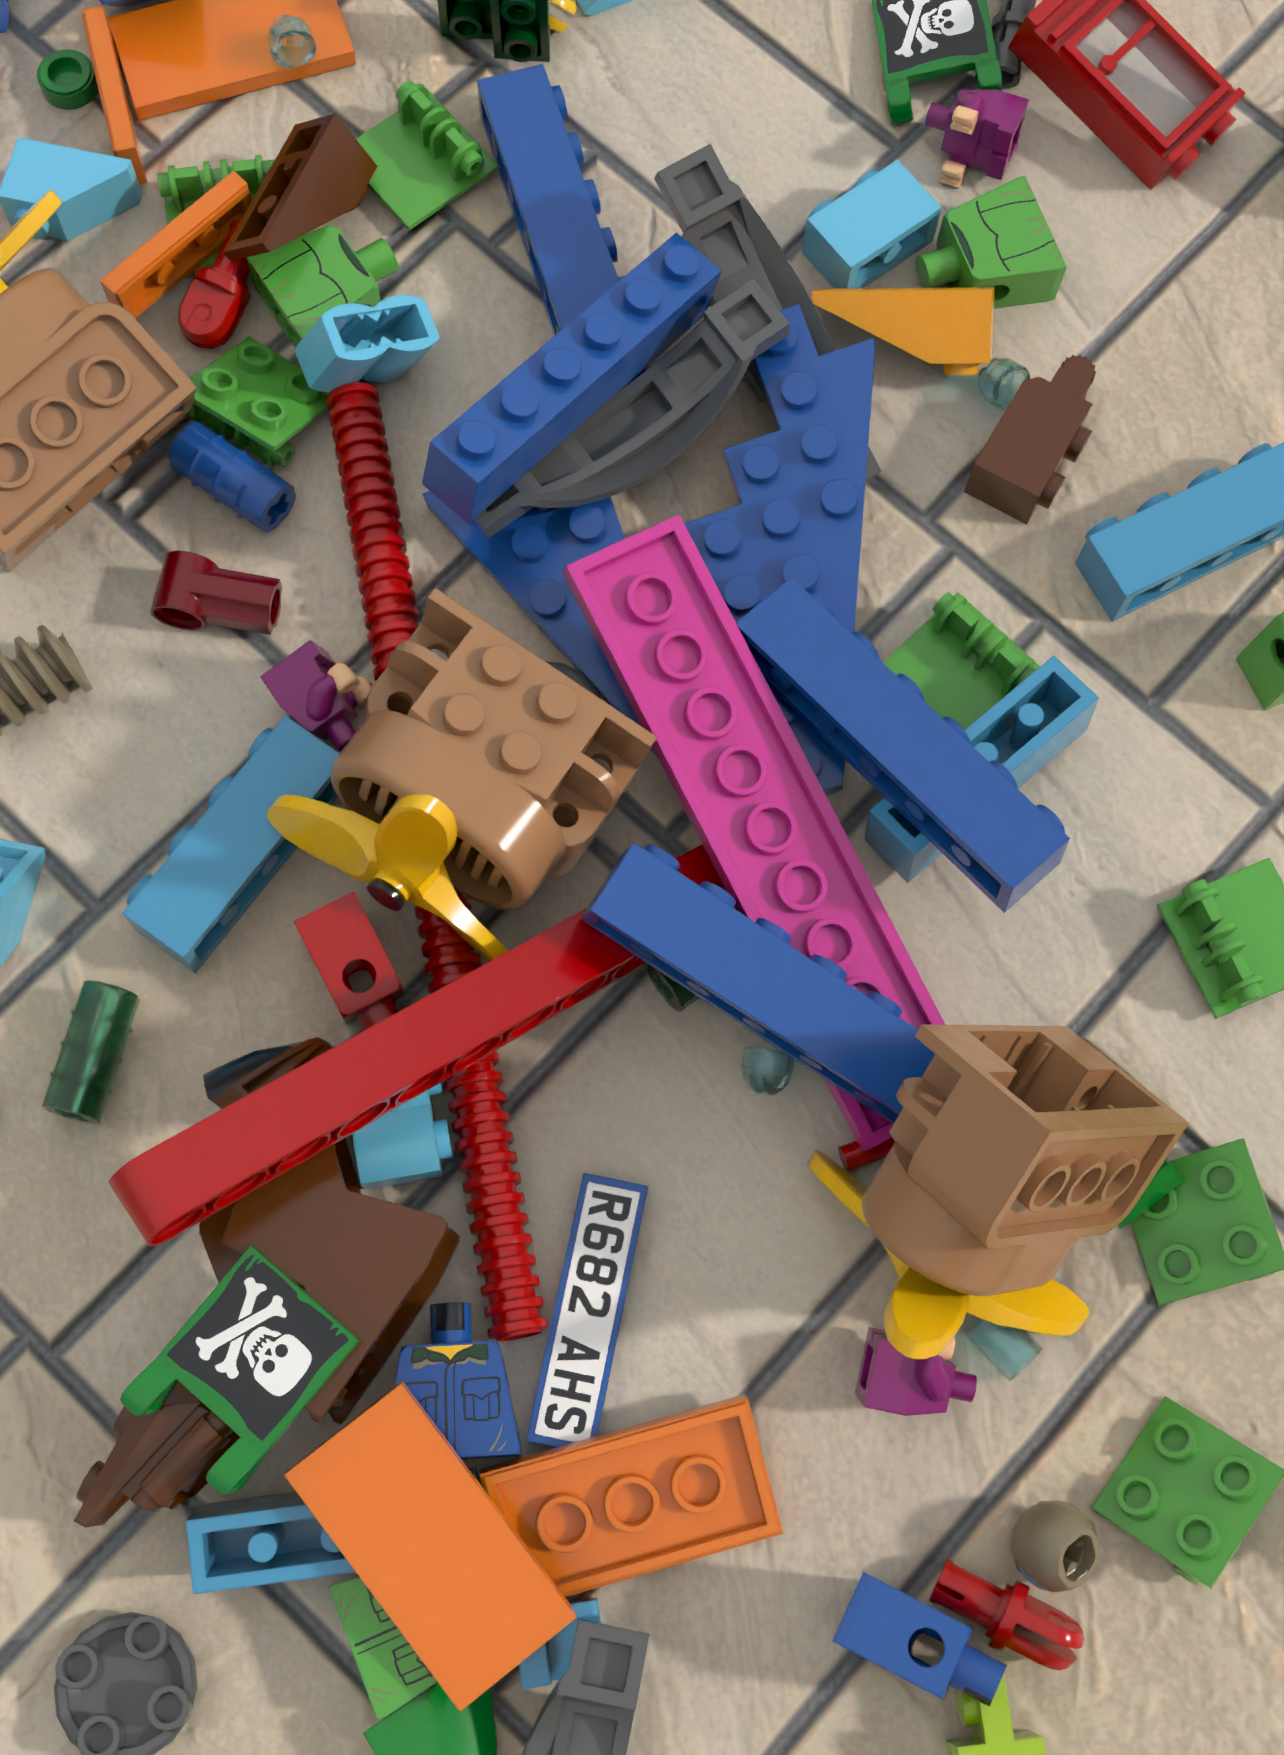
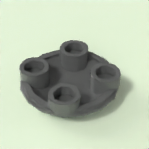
[54,1612,198,1755]

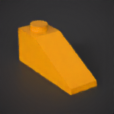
[812,287,995,375]

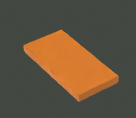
[107,0,356,121]
[284,1380,577,1711]
[479,1394,784,1597]

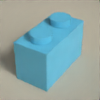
[802,159,942,288]

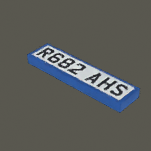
[526,1173,648,1448]

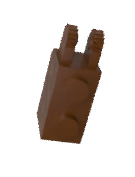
[964,354,1096,525]

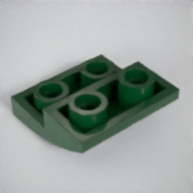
[437,0,551,62]

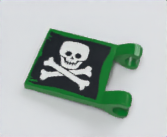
[872,0,1002,125]
[120,1245,361,1496]

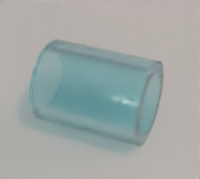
[965,1319,1043,1381]

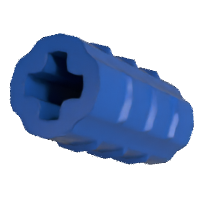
[168,421,296,532]

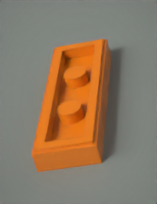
[81,5,147,184]
[100,171,252,319]

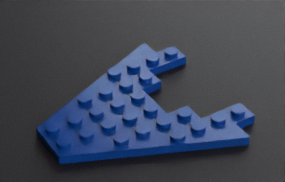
[423,304,875,795]

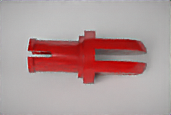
[177,221,251,349]
[929,1559,1084,1671]

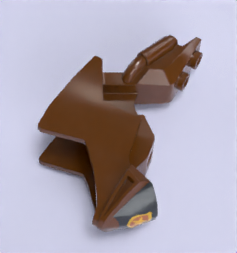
[74,1037,460,1528]

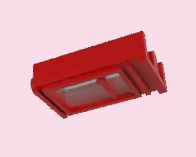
[1008,0,1245,190]

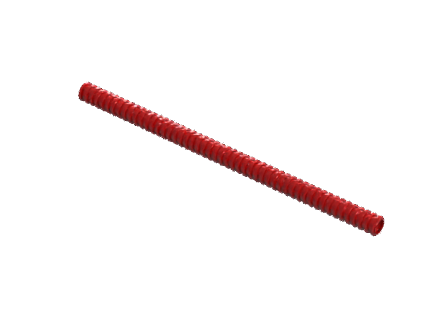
[326,382,548,1342]

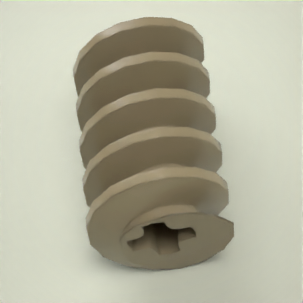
[0,625,93,736]

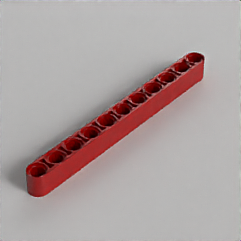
[109,844,736,1246]

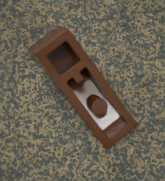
[222,113,378,261]

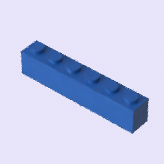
[477,64,645,389]
[422,232,722,524]
[736,577,1070,913]
[580,843,935,1124]

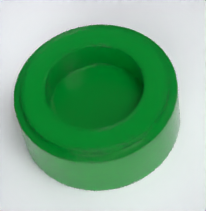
[37,49,98,110]

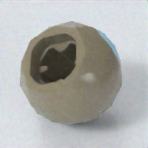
[1011,1500,1100,1592]

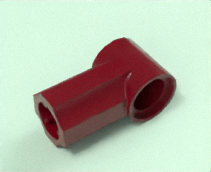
[151,550,282,635]

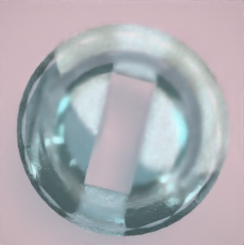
[268,14,316,68]
[977,357,1030,410]
[741,1047,794,1095]

